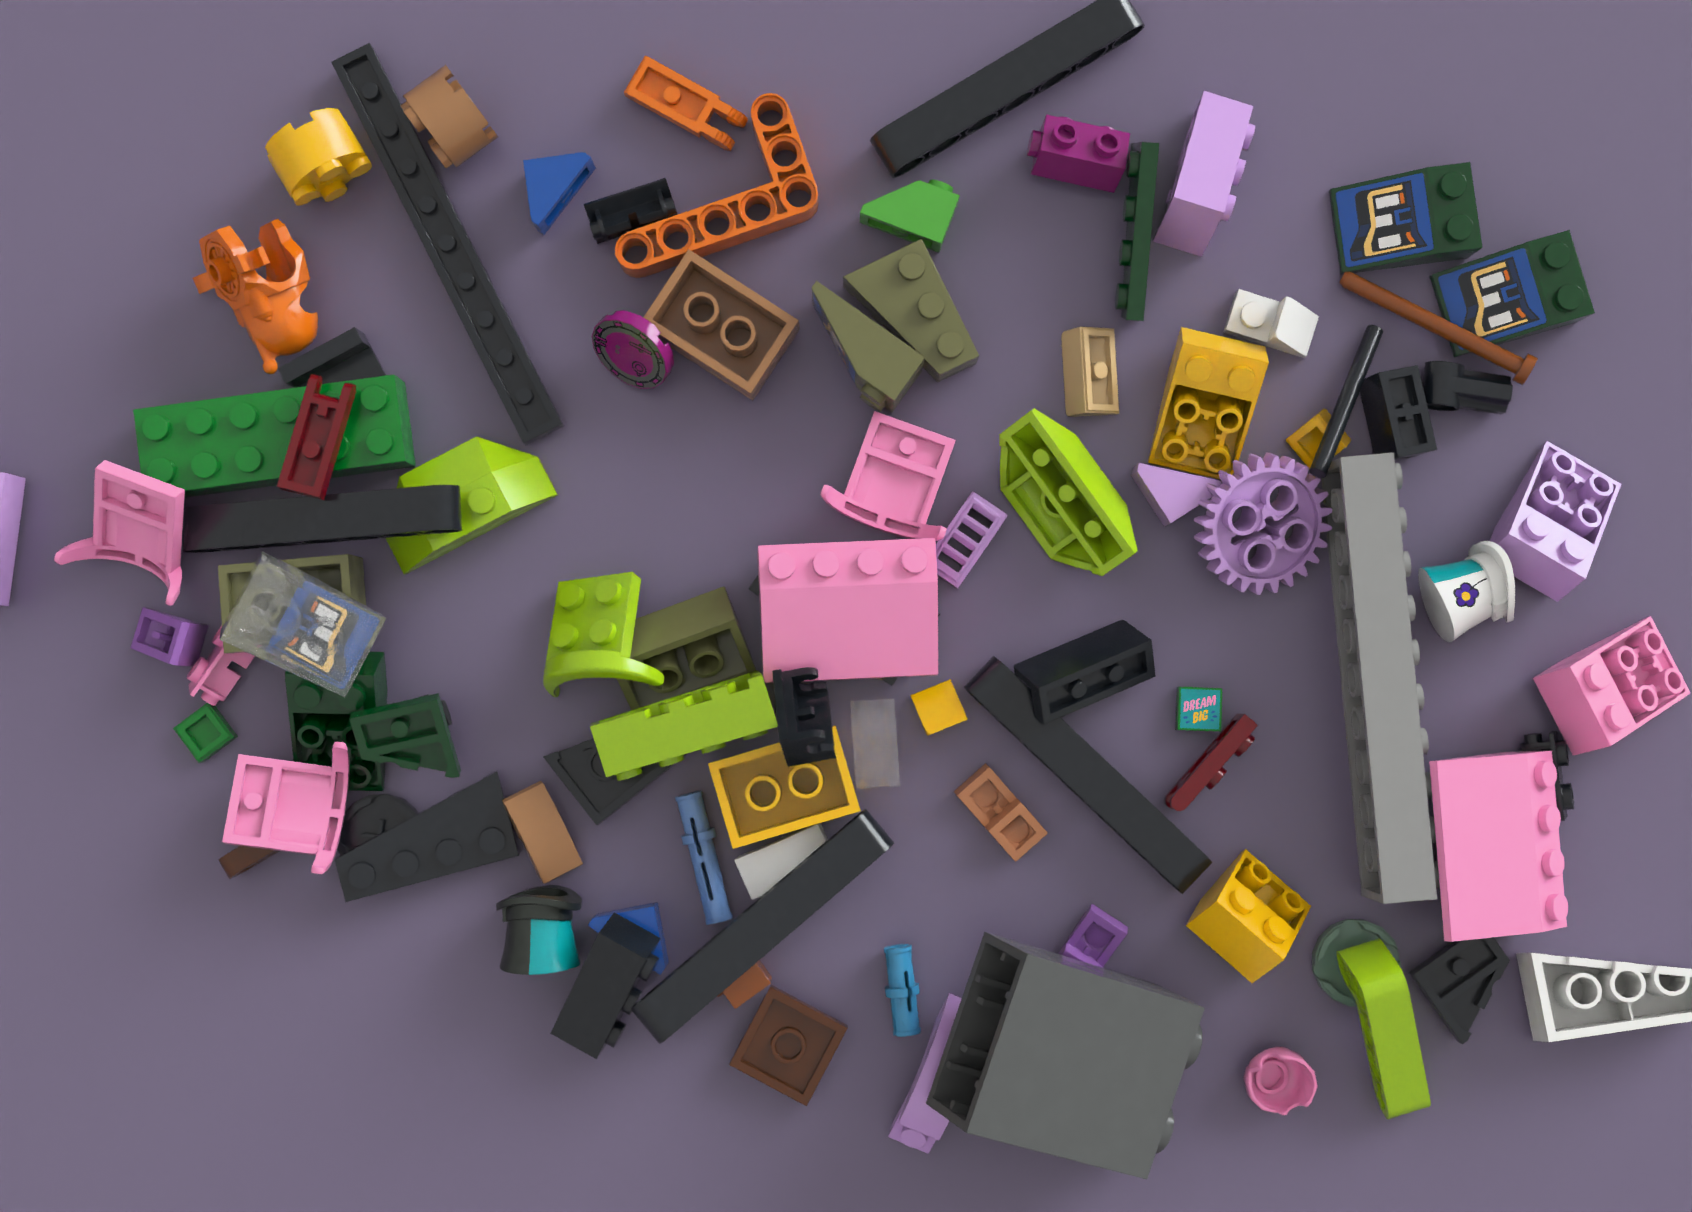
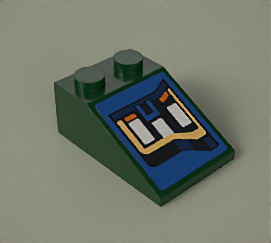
[1329,162,1483,275]
[1430,230,1595,358]

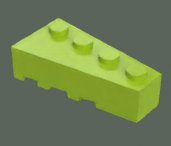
[590,670,778,781]

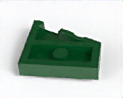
[349,693,461,778]

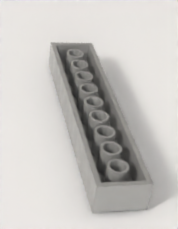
[1321,452,1440,904]

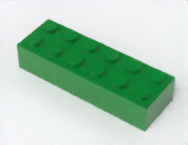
[133,374,416,498]

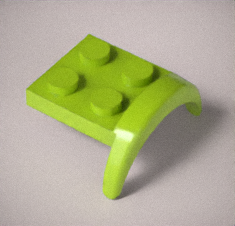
[543,572,664,697]

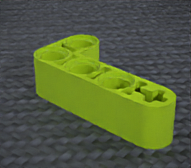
[1336,938,1431,1119]

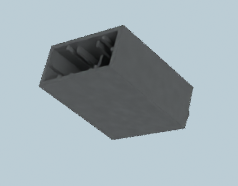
[926,932,1205,1179]

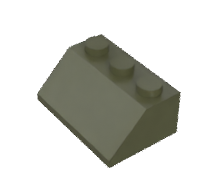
[616,586,756,710]

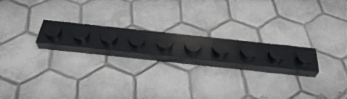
[331,43,564,445]

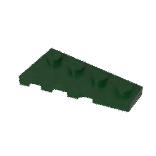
[1115,142,1159,321]

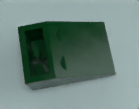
[285,652,387,791]

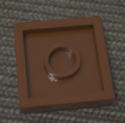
[729,985,848,1106]

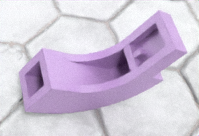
[888,993,962,1154]

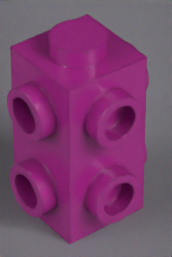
[1027,114,1130,193]

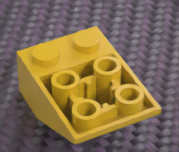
[1148,327,1269,479]

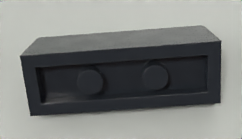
[1014,620,1156,725]

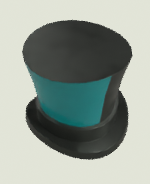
[496,885,582,975]

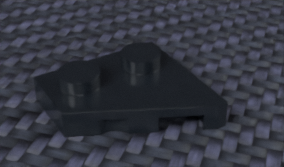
[1409,937,1510,1044]

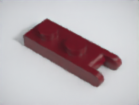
[277,374,356,500]
[1164,713,1258,811]

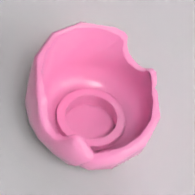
[1243,1047,1318,1116]

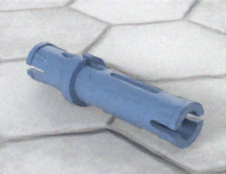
[675,790,733,925]

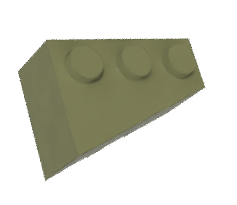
[843,239,979,382]

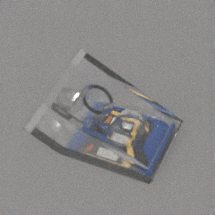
[220,551,387,697]

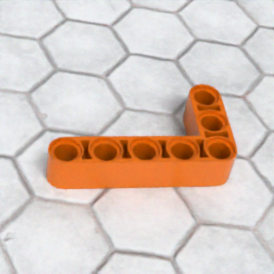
[615,93,819,278]

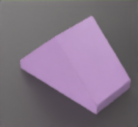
[1131,463,1222,527]

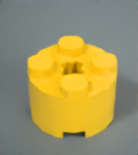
[265,108,372,206]

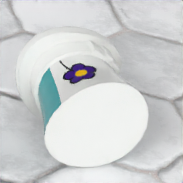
[1418,541,1515,642]

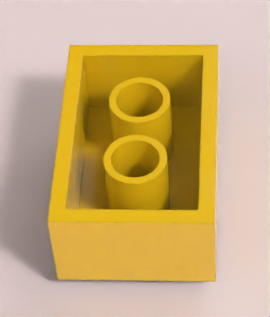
[708,725,860,849]

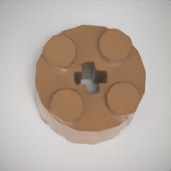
[400,65,498,168]

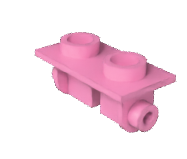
[187,625,258,706]

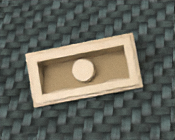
[1061,327,1119,417]

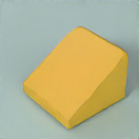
[1286,408,1351,469]
[910,679,968,736]

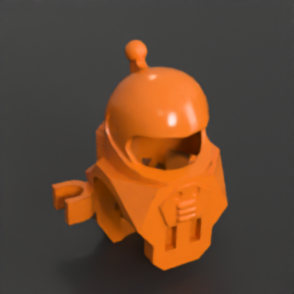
[193,219,318,374]

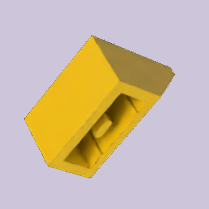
[1186,849,1311,983]

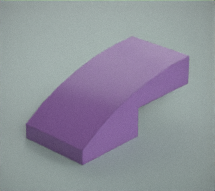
[1058,904,1128,968]

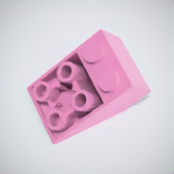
[1533,616,1690,756]

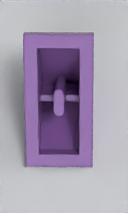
[131,607,209,666]

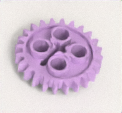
[1194,452,1332,595]

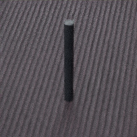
[1309,325,1383,478]

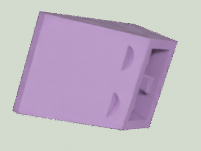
[1490,441,1621,602]

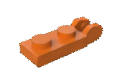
[624,56,748,151]

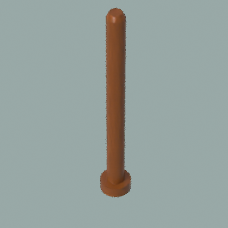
[1339,272,1538,385]

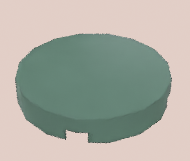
[1312,919,1401,1007]

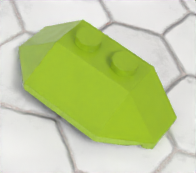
[999,408,1138,576]
[385,436,558,575]

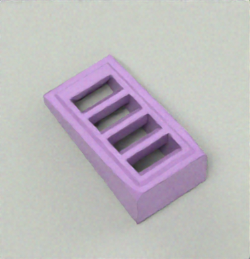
[936,491,1008,589]

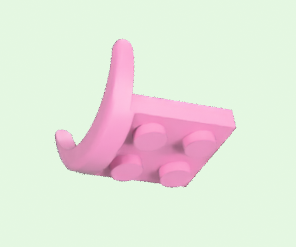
[820,411,956,541]
[54,460,185,606]
[222,742,350,874]

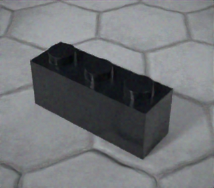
[550,912,661,1059]

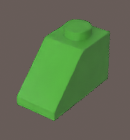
[860,179,960,253]

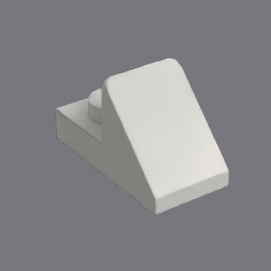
[1223,289,1319,358]

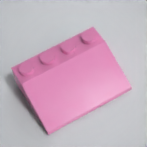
[757,538,938,684]
[1429,750,1568,942]

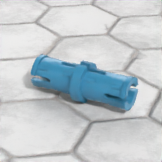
[884,944,921,1037]

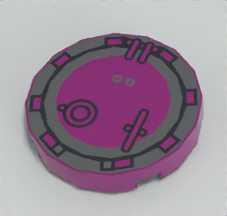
[591,310,674,389]

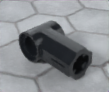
[1422,361,1513,415]

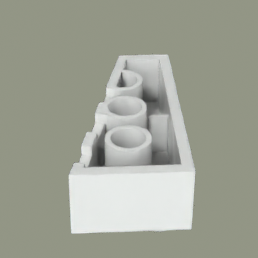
[1516,953,1692,1042]

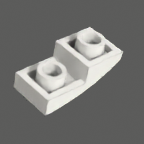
[734,823,828,900]

